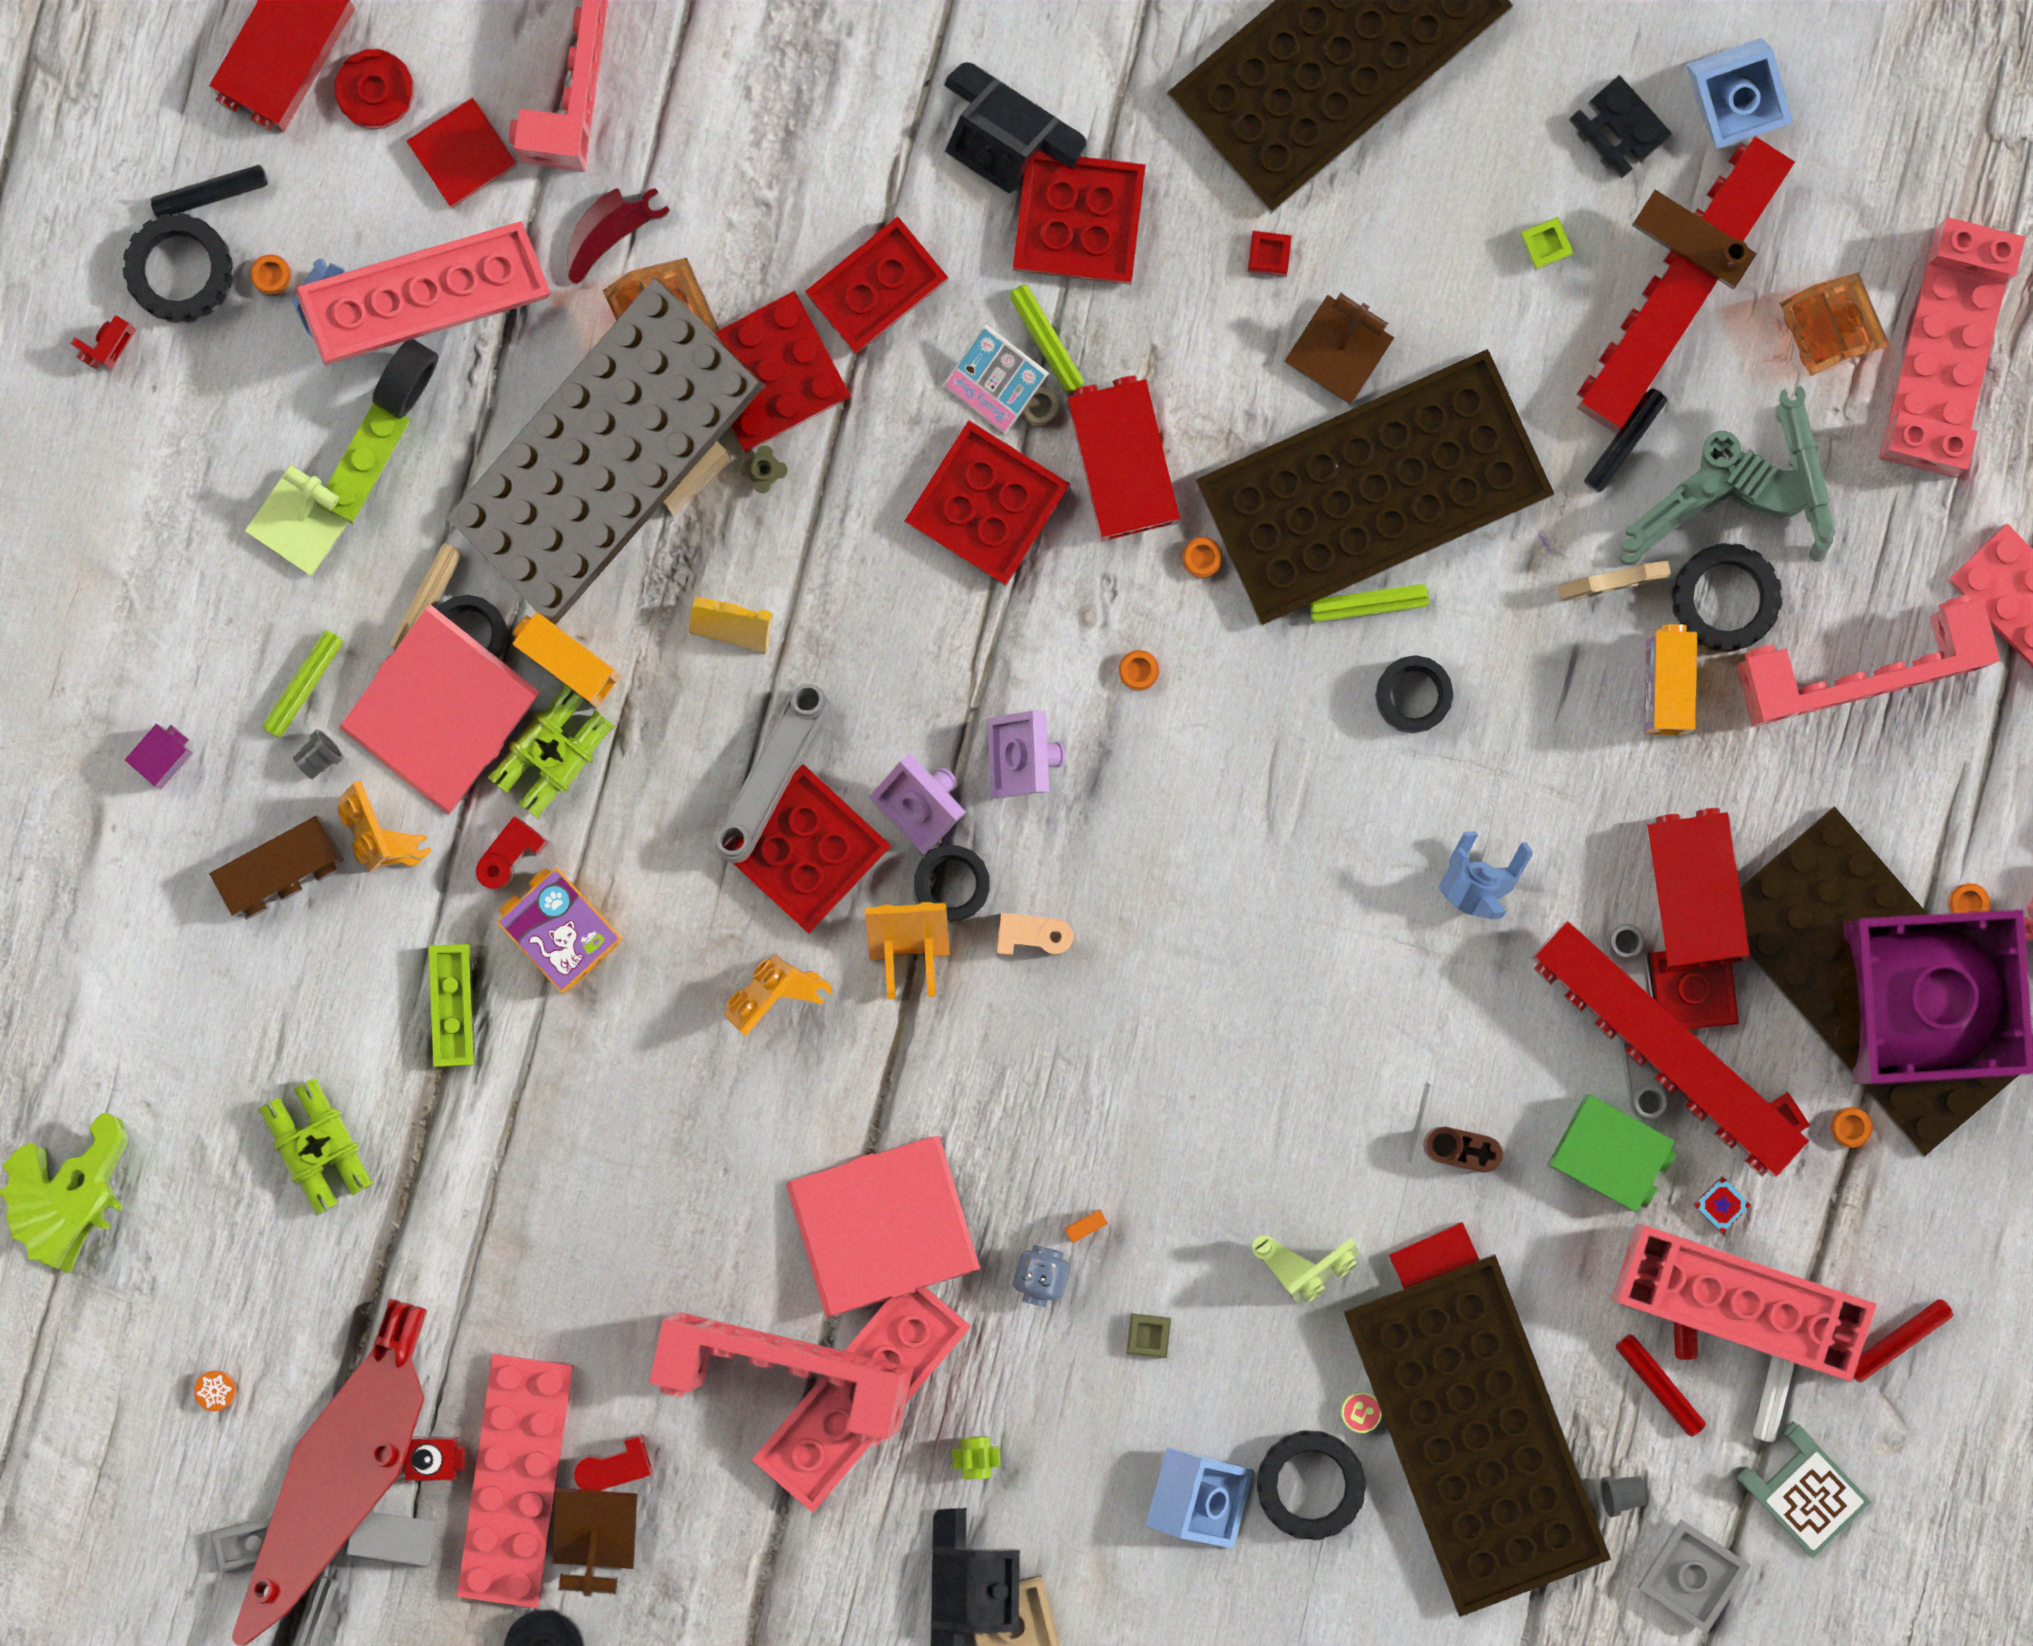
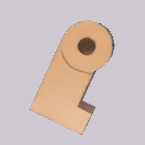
[996,913,1073,956]

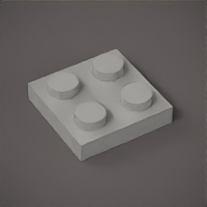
[1637,1519,1751,1633]

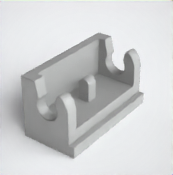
[344,1512,435,1568]

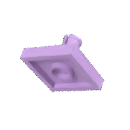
[988,711,1066,798]
[869,753,965,855]

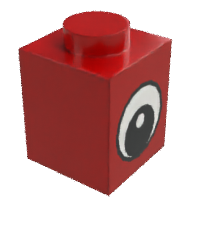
[404,1436,465,1480]

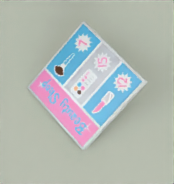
[942,324,1049,434]

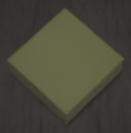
[1126,1313,1171,1358]

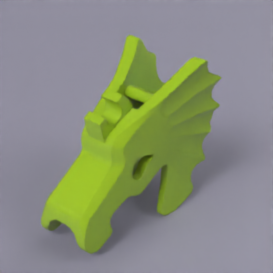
[0,1113,129,1274]

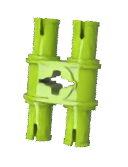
[487,685,615,819]
[258,1078,374,1216]

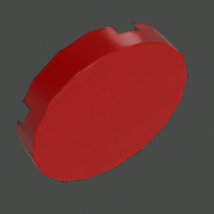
[334,49,414,129]

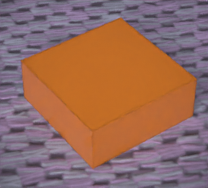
[1064,1209,1108,1243]

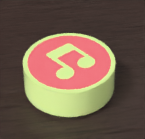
[1341,1392,1382,1433]

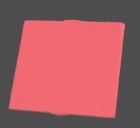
[340,604,540,815]
[786,1136,980,1317]

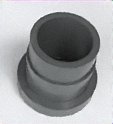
[293,729,344,779]
[1600,1476,1647,1517]

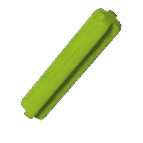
[1009,284,1084,394]
[1310,584,1429,623]
[262,630,343,738]

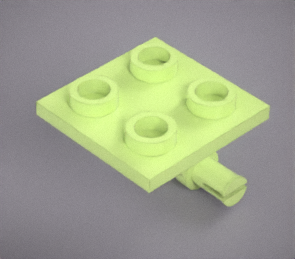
[245,465,348,577]
[1252,1236,1360,1304]

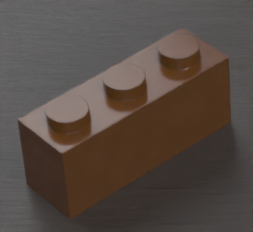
[209,816,344,920]

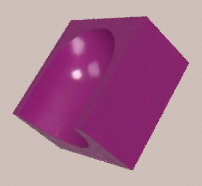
[1843,909,2033,1084]

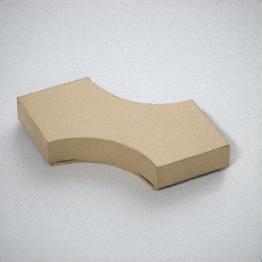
[1557,561,1671,601]

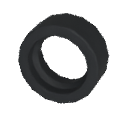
[372,339,439,419]
[437,594,507,659]
[1375,655,1454,734]
[914,845,990,922]

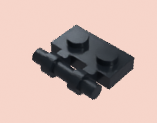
[1569,75,1672,179]

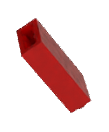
[209,0,355,132]
[1068,375,1180,542]
[1647,808,1751,972]

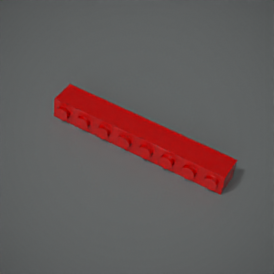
[1576,136,1795,434]
[1531,920,1810,1177]

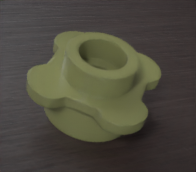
[739,445,788,493]

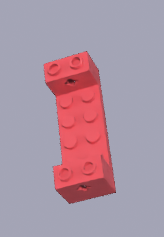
[509,0,608,172]
[1879,217,2026,478]
[1736,594,2000,727]
[1611,1224,1877,1382]
[649,1312,913,1444]

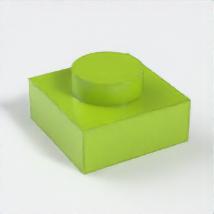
[1520,217,1573,271]

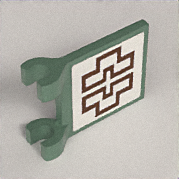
[1735,1421,1871,1558]

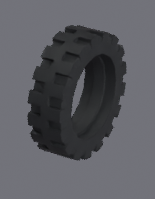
[122,213,233,323]
[1672,543,1782,652]
[1257,1430,1366,1540]

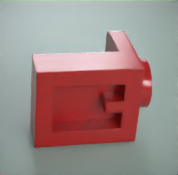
[70,315,137,370]

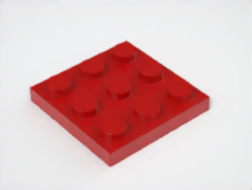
[1013,151,1146,285]
[714,290,851,454]
[904,420,1070,586]
[724,764,892,934]

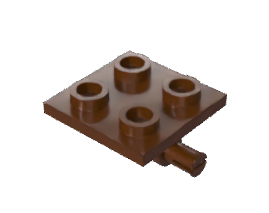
[1284,292,1395,405]
[553,1488,638,1597]

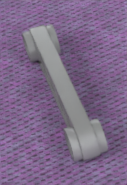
[715,684,828,863]
[1606,924,1668,1120]

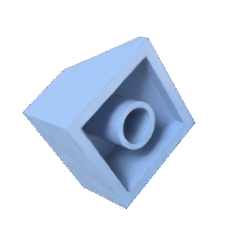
[1686,38,1793,149]
[1146,1447,1254,1548]

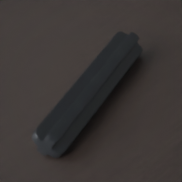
[150,165,268,219]
[1584,388,1668,493]

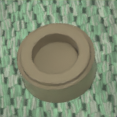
[1021,386,1060,428]

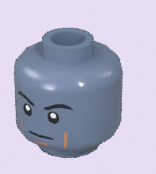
[1013,1245,1070,1307]

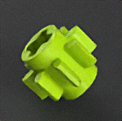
[952,1436,1000,1479]

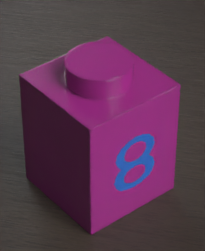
[125,724,193,789]

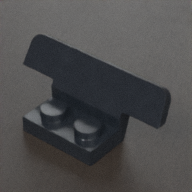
[943,62,1086,194]
[931,1508,1020,1646]

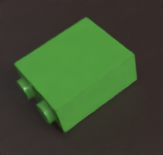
[1547,1094,1676,1212]

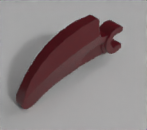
[567,188,670,284]

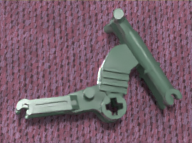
[1620,386,1836,566]

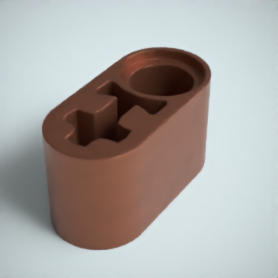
[1423,1127,1503,1172]

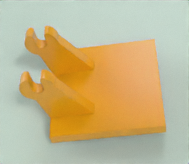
[337,780,431,872]
[865,902,950,1000]
[724,954,832,1036]

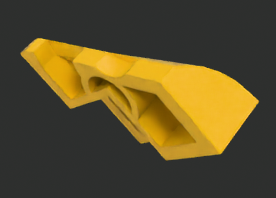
[689,596,773,654]

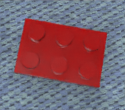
[805,216,949,355]

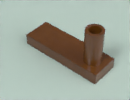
[1632,189,1757,290]

